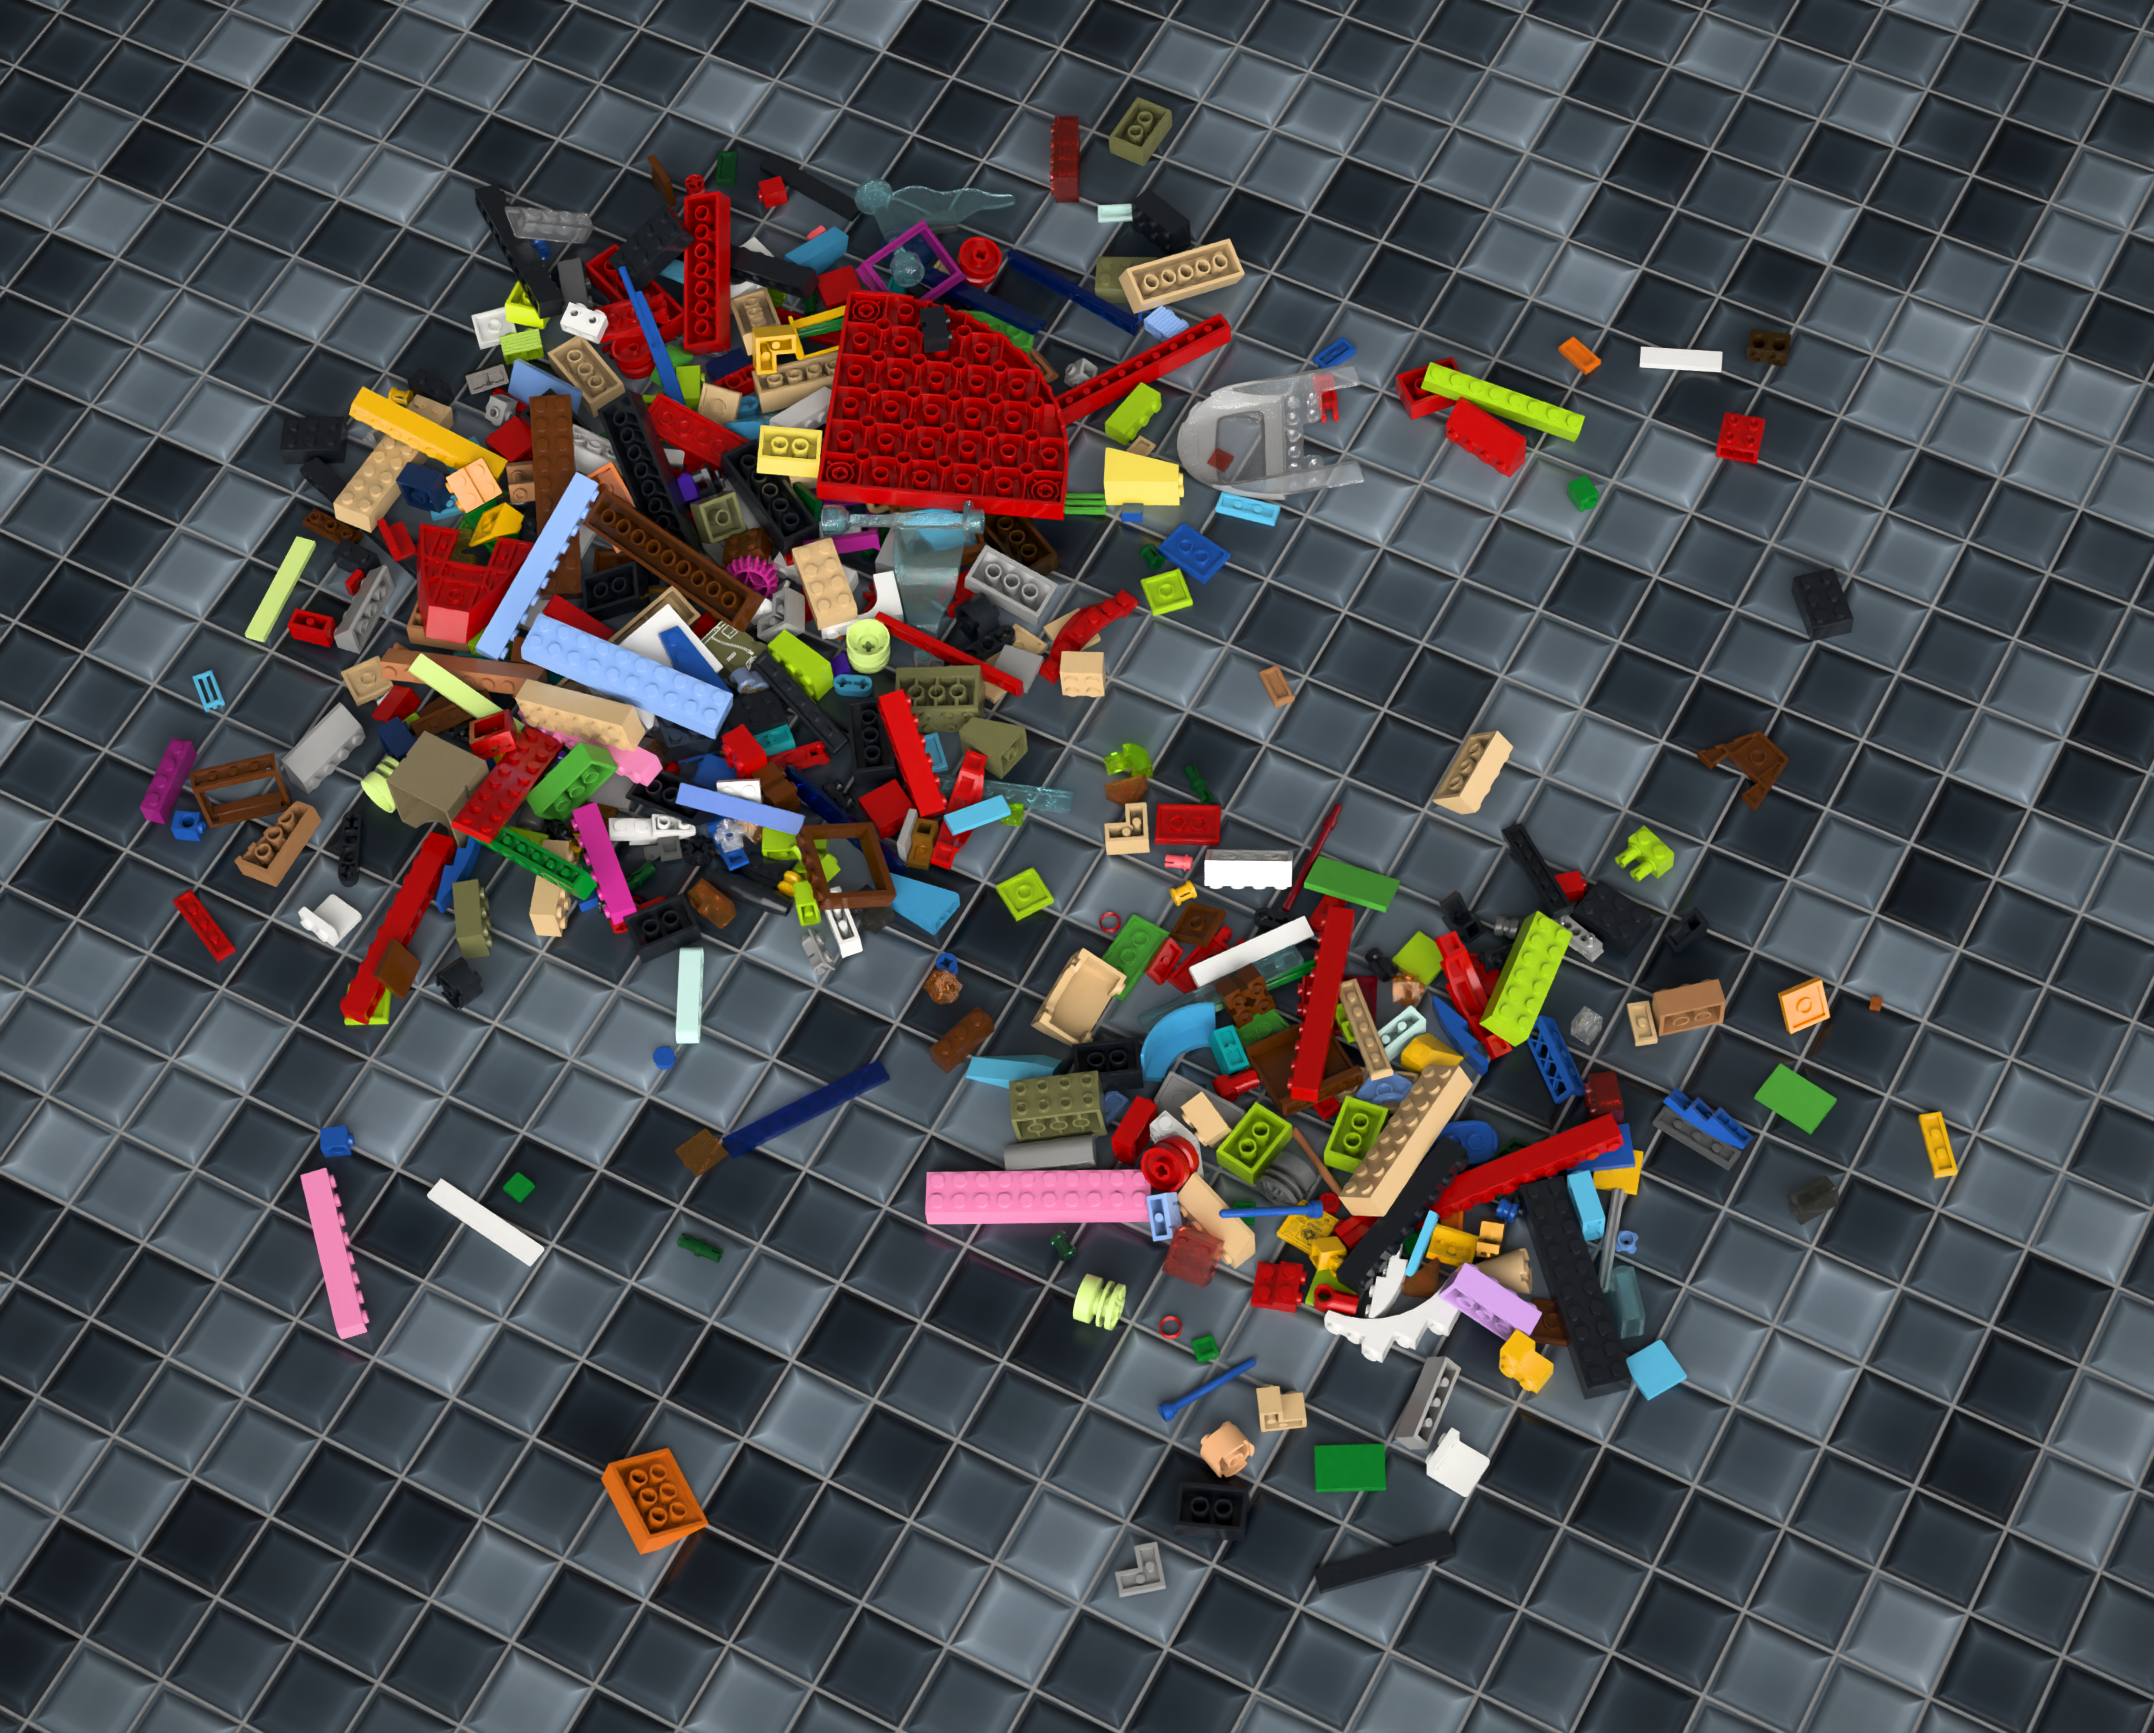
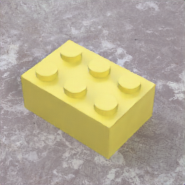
[757,425,822,478]

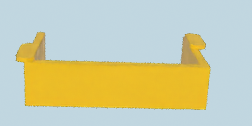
[788,305,846,360]

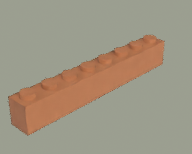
[380,648,548,695]

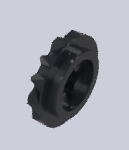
[682,834,716,866]

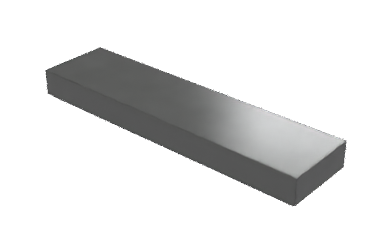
[1652,1105,1741,1171]

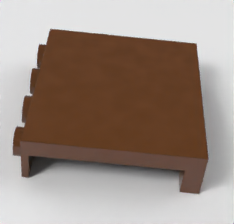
[1246,1021,1362,1118]

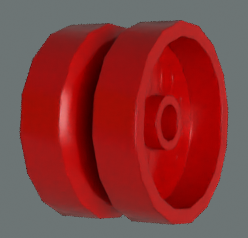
[955,236,1002,289]
[611,332,656,380]
[1141,1134,1199,1193]

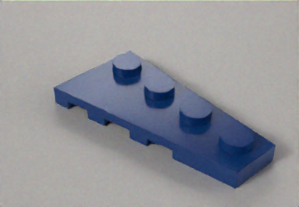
[658,626,732,693]

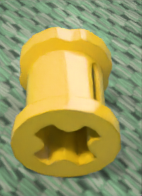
[388,387,414,407]
[1169,880,1197,906]

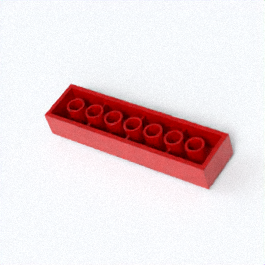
[684,191,730,355]

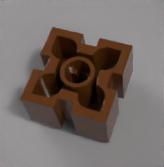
[751,761,801,813]
[1214,963,1276,1029]

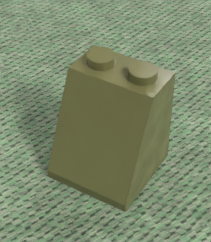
[959,717,1028,779]

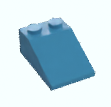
[724,412,780,442]

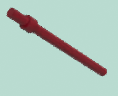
[1281,804,1342,913]

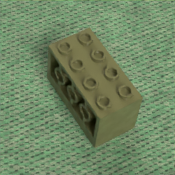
[895,665,986,733]
[1009,1070,1107,1143]

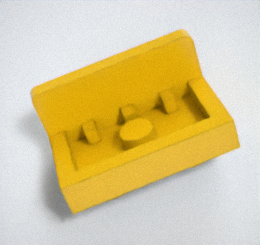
[1426,1224,1479,1267]

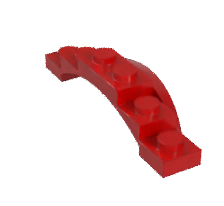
[1038,589,1138,684]
[929,749,988,870]
[1435,930,1512,1060]

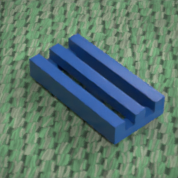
[1313,337,1356,372]

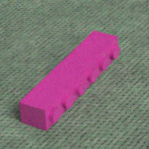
[571,802,637,925]

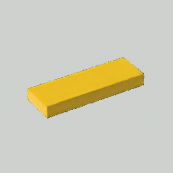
[1918,1111,1958,1178]

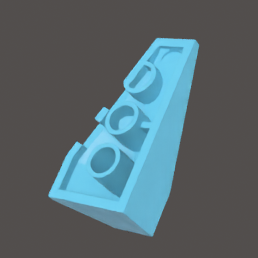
[965,1055,1063,1089]

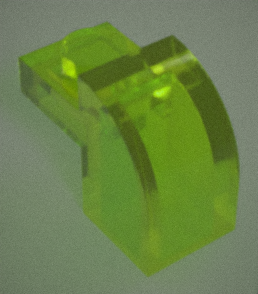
[1104,743,1153,783]

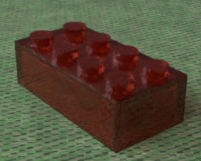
[1050,116,1080,203]

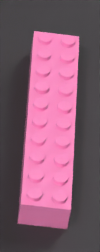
[925,1169,1152,1224]

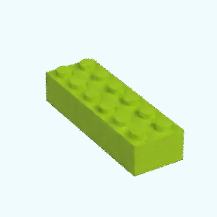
[1479,910,1573,1047]

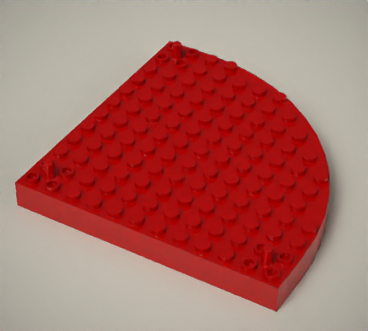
[816,289,1069,520]

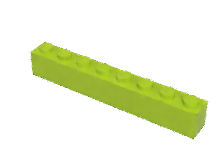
[1421,362,1585,442]

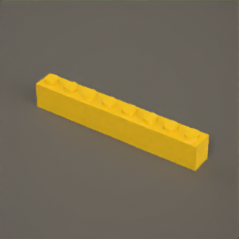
[349,386,508,482]

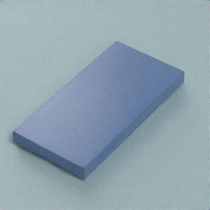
[508,358,583,415]

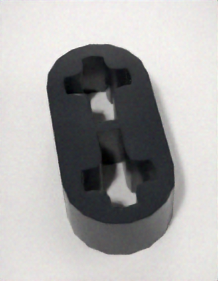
[1254,907,1294,932]

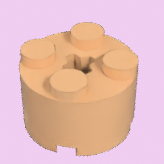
[1200,1421,1254,1478]

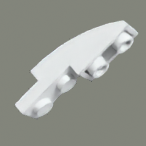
[608,814,696,845]
[1365,1243,1408,1319]

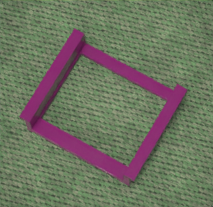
[855,220,968,301]
[803,488,881,554]

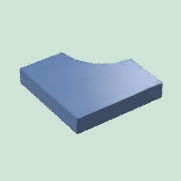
[1354,1072,1415,1106]

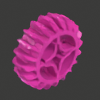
[726,554,779,600]

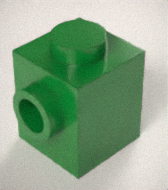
[1567,475,1599,513]

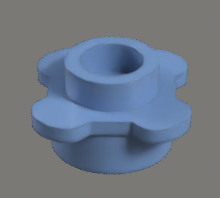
[1615,1230,1638,1254]

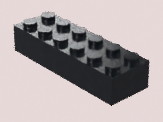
[720,439,819,557]
[653,689,788,763]

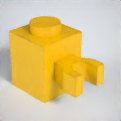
[1309,1236,1347,1277]

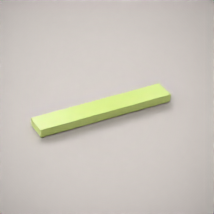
[245,536,316,643]
[408,653,525,731]

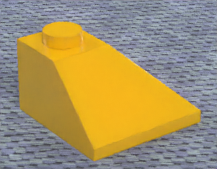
[469,502,524,547]
[1401,1033,1463,1076]

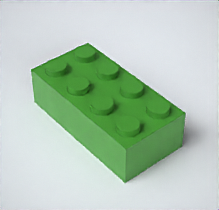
[526,741,619,822]

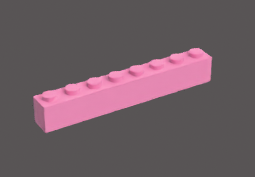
[517,710,663,786]
[300,1168,369,1340]

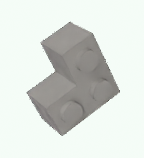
[757,587,805,643]

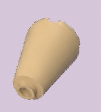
[1474,1248,1532,1294]

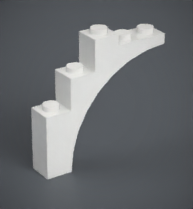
[1324,1280,1461,1363]

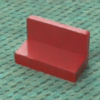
[376,518,417,562]
[372,685,421,723]

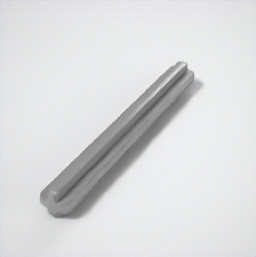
[1598,1188,1624,1293]

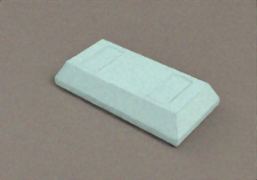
[1098,203,1133,223]

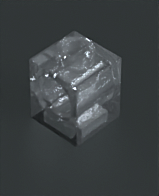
[1571,1006,1603,1046]

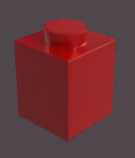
[756,176,788,209]
[1554,871,1587,902]

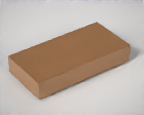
[1259,665,1295,708]

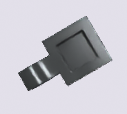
[644,836,682,862]

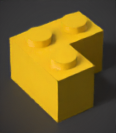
[752,324,796,375]
[1499,1329,1554,1394]

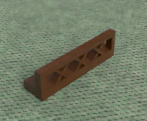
[410,689,493,738]

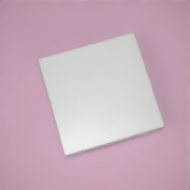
[471,307,517,350]

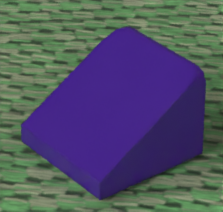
[829,652,851,678]

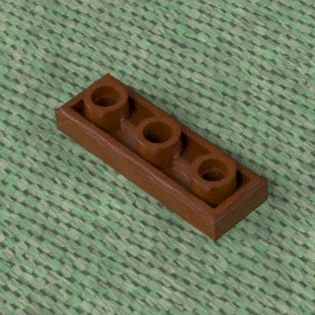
[302,508,363,545]

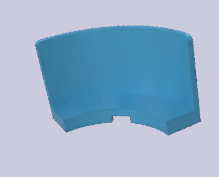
[1141,1003,1216,1082]

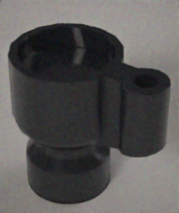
[1365,947,1399,983]

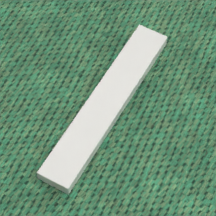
[1188,916,1314,988]
[427,1178,544,1267]

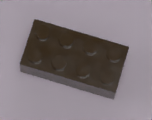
[978,514,1059,576]

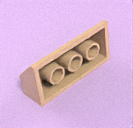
[1432,730,1513,814]
[1177,1172,1256,1269]

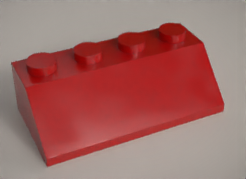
[1445,397,1526,478]

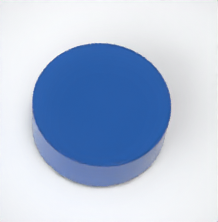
[653,1046,676,1069]

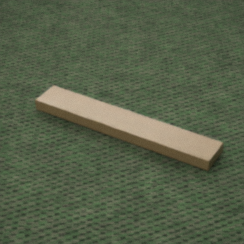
[1339,978,1393,1081]

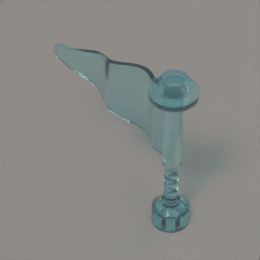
[854,178,1016,287]
[821,501,985,661]

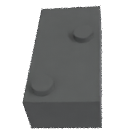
[557,258,597,345]

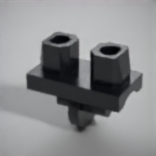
[692,461,728,499]

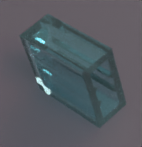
[1609,1265,1646,1339]

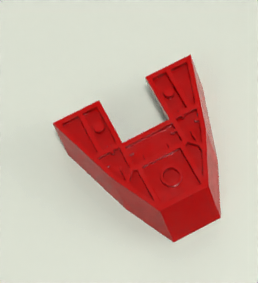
[416,523,535,644]

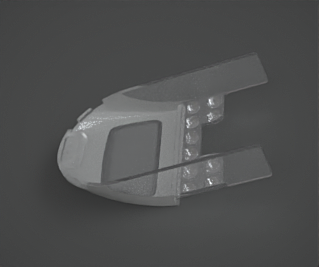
[1177,363,1365,500]

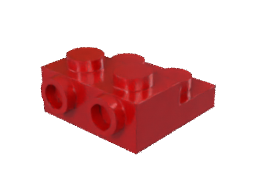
[1251,1261,1307,1313]

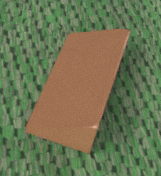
[1026,348,1060,384]

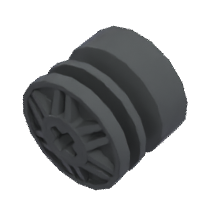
[1256,1151,1317,1207]

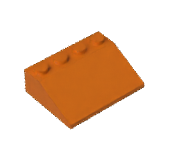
[601,1447,708,1555]

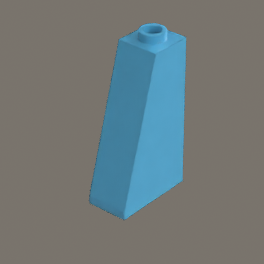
[784,226,849,276]
[871,873,960,935]

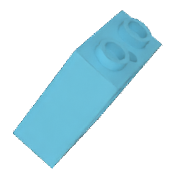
[1567,1170,1605,1242]

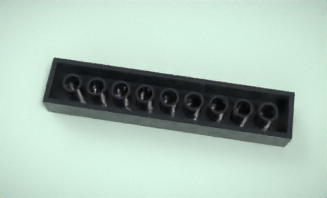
[597,390,707,587]
[1517,1176,1632,1400]

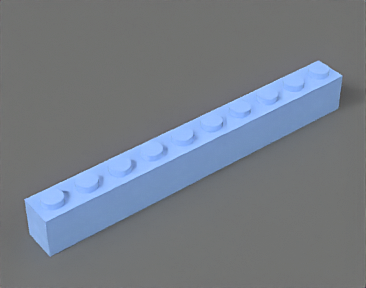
[475,472,600,661]

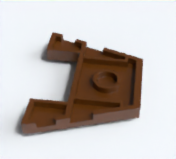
[1697,730,1789,812]

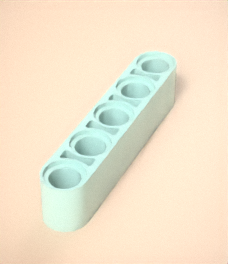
[676,947,704,1044]

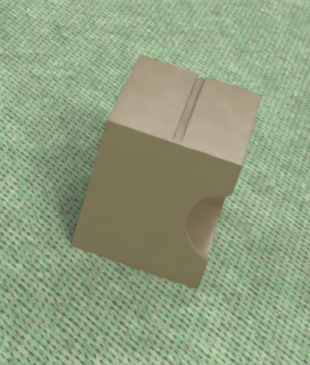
[386,731,490,848]

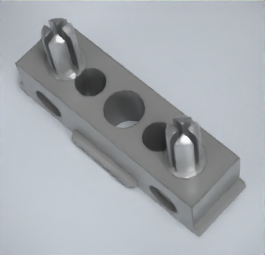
[1550,915,1604,962]

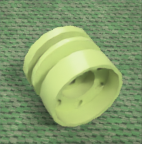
[846,619,891,674]
[361,756,399,813]
[1073,1274,1126,1331]

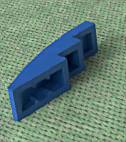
[436,837,482,913]
[1432,995,1488,1076]
[1663,1087,1754,1150]

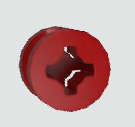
[685,174,706,196]

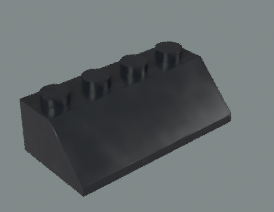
[625,770,717,826]

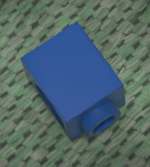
[171,810,206,841]
[320,1125,355,1158]

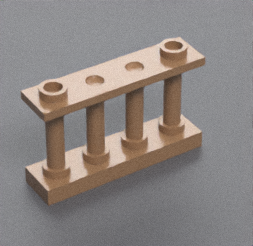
[506,460,589,503]

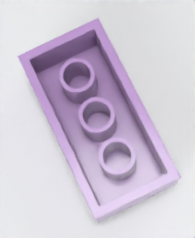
[1438,1262,1542,1341]

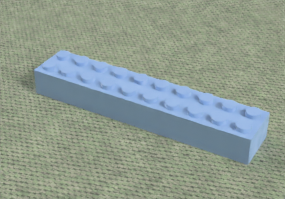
[521,613,733,740]

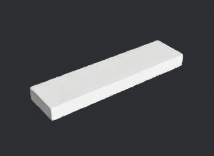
[1640,347,1723,372]

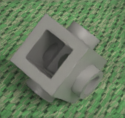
[1064,358,1098,388]
[485,394,518,427]

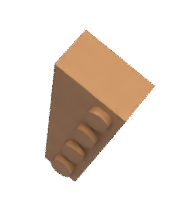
[234,801,322,887]

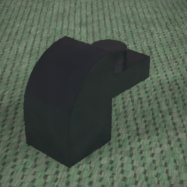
[1439,891,1485,944]

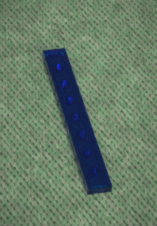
[1008,248,1140,336]
[913,264,1046,335]
[785,764,907,876]
[722,1059,890,1159]

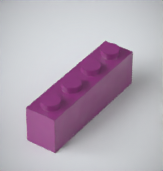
[140,737,197,824]

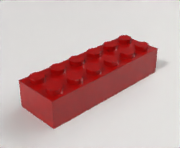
[584,243,684,344]
[877,689,947,820]

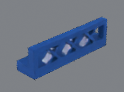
[1527,1015,1588,1104]

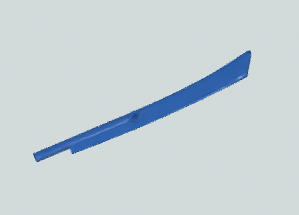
[618,266,686,406]

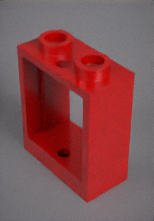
[469,709,517,760]
[1111,1096,1158,1167]

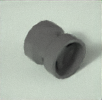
[1494,914,1520,940]

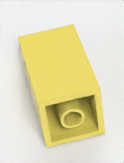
[1104,448,1184,505]

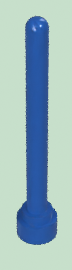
[1219,1200,1323,1219]
[1157,1358,1256,1422]

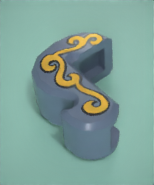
[730,667,770,696]

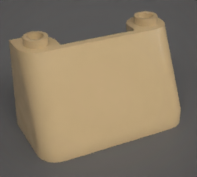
[1031,948,1127,1047]

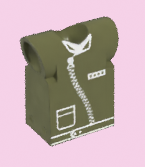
[701,620,769,689]

